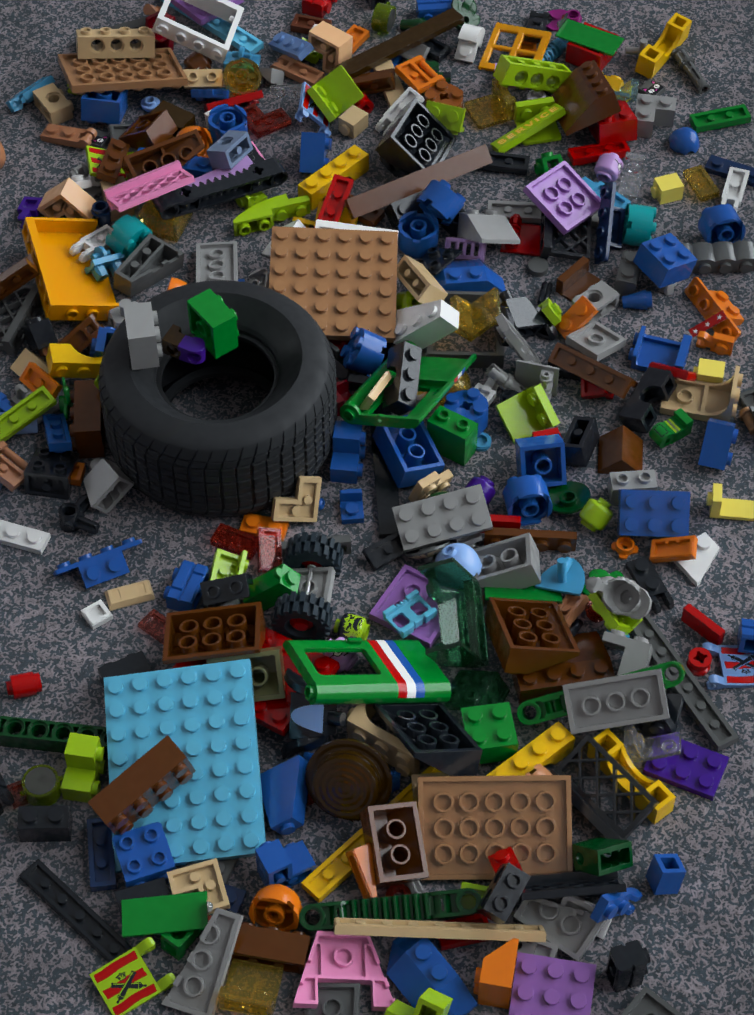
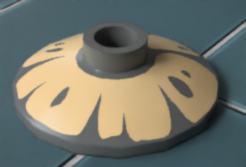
[405,541,450,563]

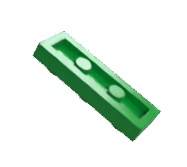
[689,104,751,133]

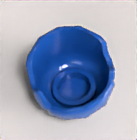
[669,127,700,155]

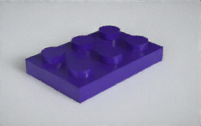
[642,736,730,801]

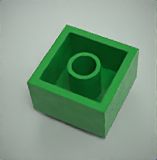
[187,288,239,359]
[459,702,518,764]

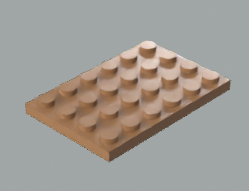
[58,48,188,95]
[418,775,573,880]

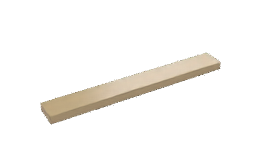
[334,917,546,942]

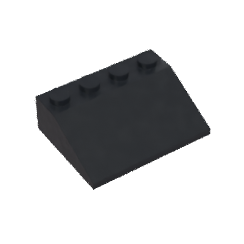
[375,97,457,173]
[373,703,483,776]

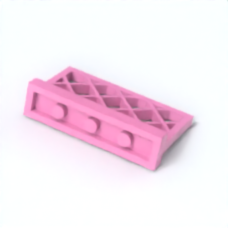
[103,160,196,212]

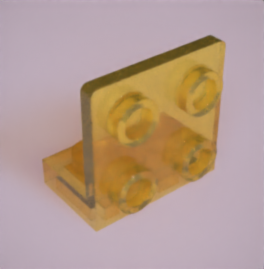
[450,287,501,342]
[218,959,284,1015]

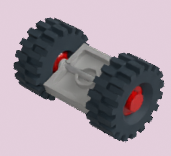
[271,532,344,640]

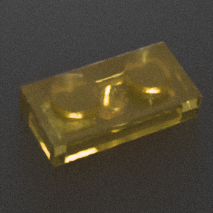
[683,165,720,202]

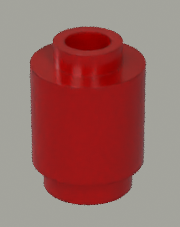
[5,671,42,699]

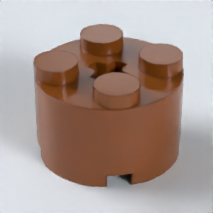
[424,80,463,108]

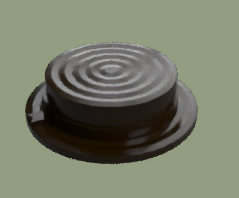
[305,739,392,822]

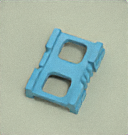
[383,589,437,639]

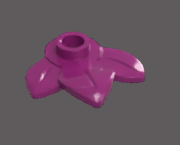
[547,9,582,32]

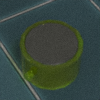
[371,2,396,35]
[20,764,63,806]

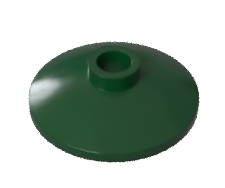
[549,481,591,514]

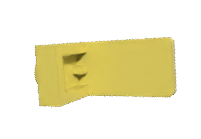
[706,483,754,521]

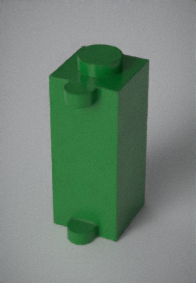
[243,564,301,611]

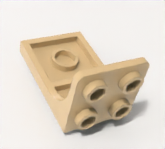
[660,366,743,422]
[346,704,420,777]

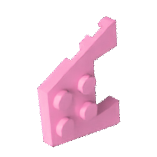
[293,931,395,1011]

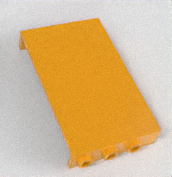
[22,217,119,321]

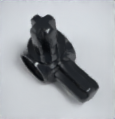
[58,494,100,535]

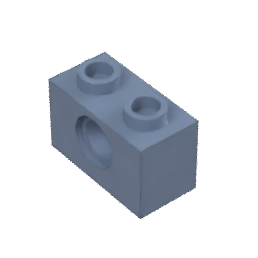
[206,130,253,170]

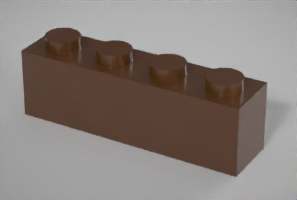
[209,918,311,974]

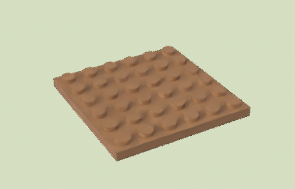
[269,226,398,343]

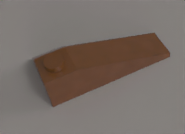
[122,129,205,180]

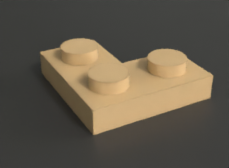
[408,469,454,502]
[271,476,322,522]
[167,858,230,914]

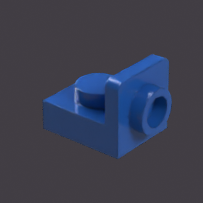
[339,489,364,524]

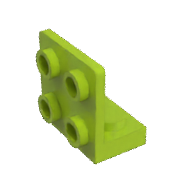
[307,65,364,123]
[514,96,561,146]
[495,384,560,444]

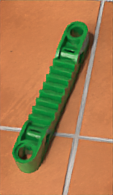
[517,661,685,725]

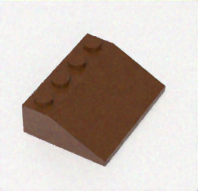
[552,60,621,136]
[484,597,580,675]
[162,602,266,664]
[512,631,615,705]

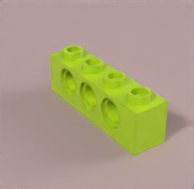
[493,54,572,94]

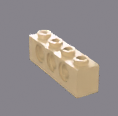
[76,26,155,59]

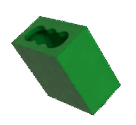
[427,405,478,466]

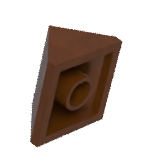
[597,425,643,474]

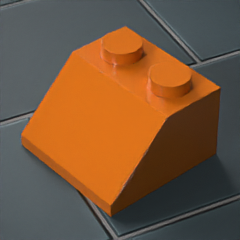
[473,938,519,1009]

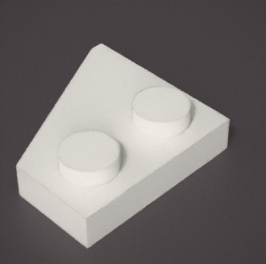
[673,532,720,587]

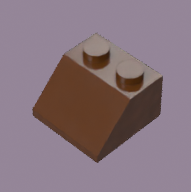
[119,109,178,151]

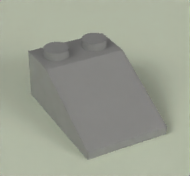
[457,209,520,244]
[467,533,541,589]

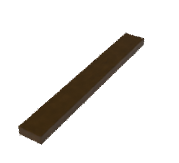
[330,8,464,78]

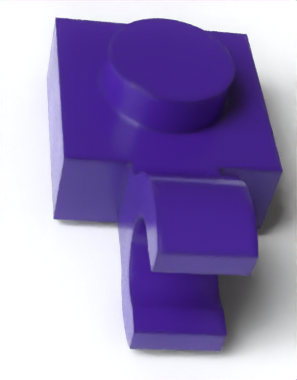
[17,196,43,229]

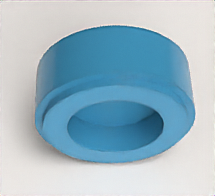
[476,432,492,452]

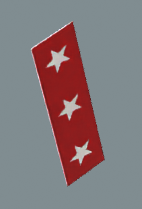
[688,310,727,338]

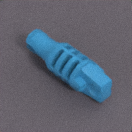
[542,38,569,62]

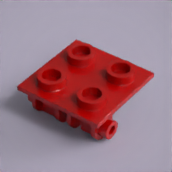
[500,214,540,256]

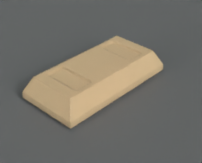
[359,371,391,410]
[104,580,155,611]

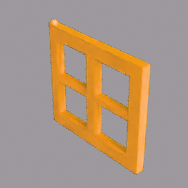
[478,22,552,72]

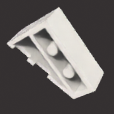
[394,299,459,349]

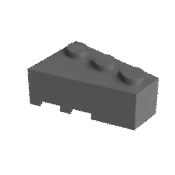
[113,233,184,298]

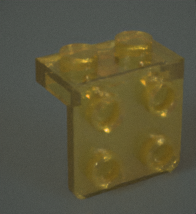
[464,78,517,129]

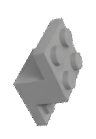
[602,629,667,692]

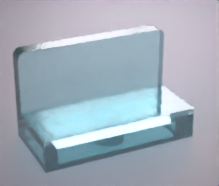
[614,78,639,105]

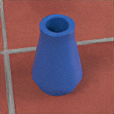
[622,289,653,310]

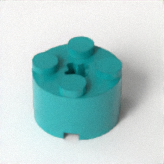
[622,203,657,247]
[105,214,153,261]

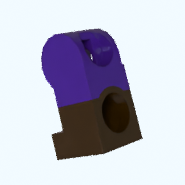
[162,324,206,364]

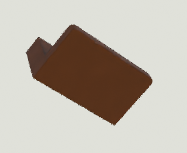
[556,256,600,302]

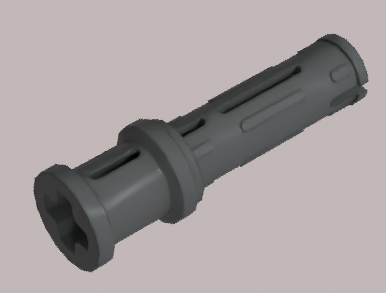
[671,46,710,94]

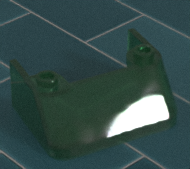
[418,557,488,668]

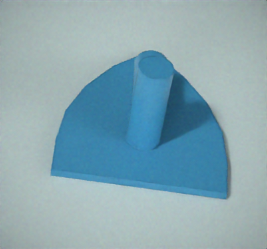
[535,557,585,596]

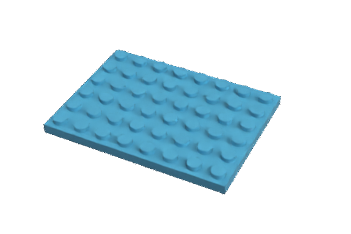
[104,659,266,873]

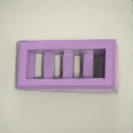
[445,237,487,262]

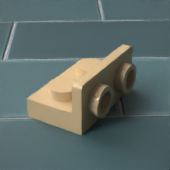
[183,69,223,89]

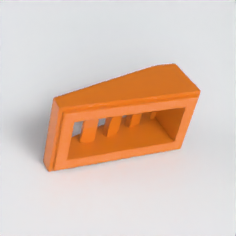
[346,843,377,899]

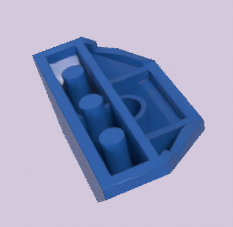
[432,259,506,292]
[386,937,478,1015]

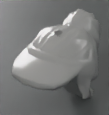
[585,576,652,619]

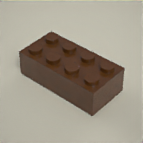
[88,735,196,835]

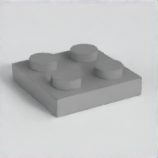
[565,321,627,361]

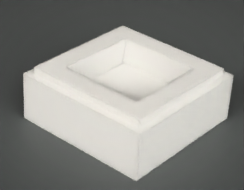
[81,599,113,630]

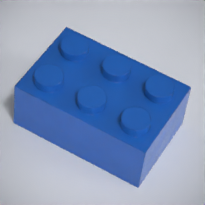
[373,415,445,488]
[617,489,690,537]

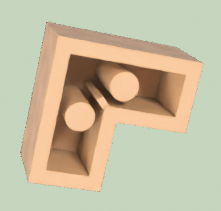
[308,21,353,73]
[37,178,97,219]

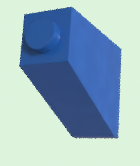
[260,755,308,835]

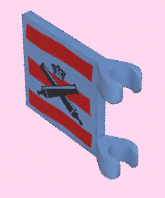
[294,81,331,136]
[702,642,754,690]

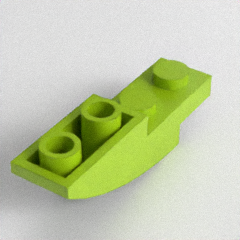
[233,194,311,236]

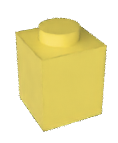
[651,173,684,205]
[693,358,725,383]

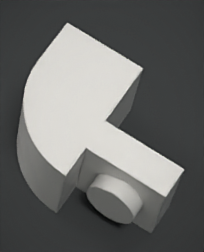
[454,23,486,64]

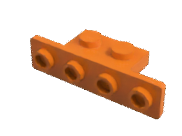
[684,277,745,342]

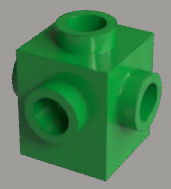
[534,151,564,177]

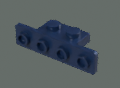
[594,181,625,265]

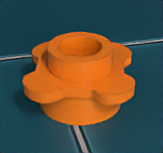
[611,536,639,560]

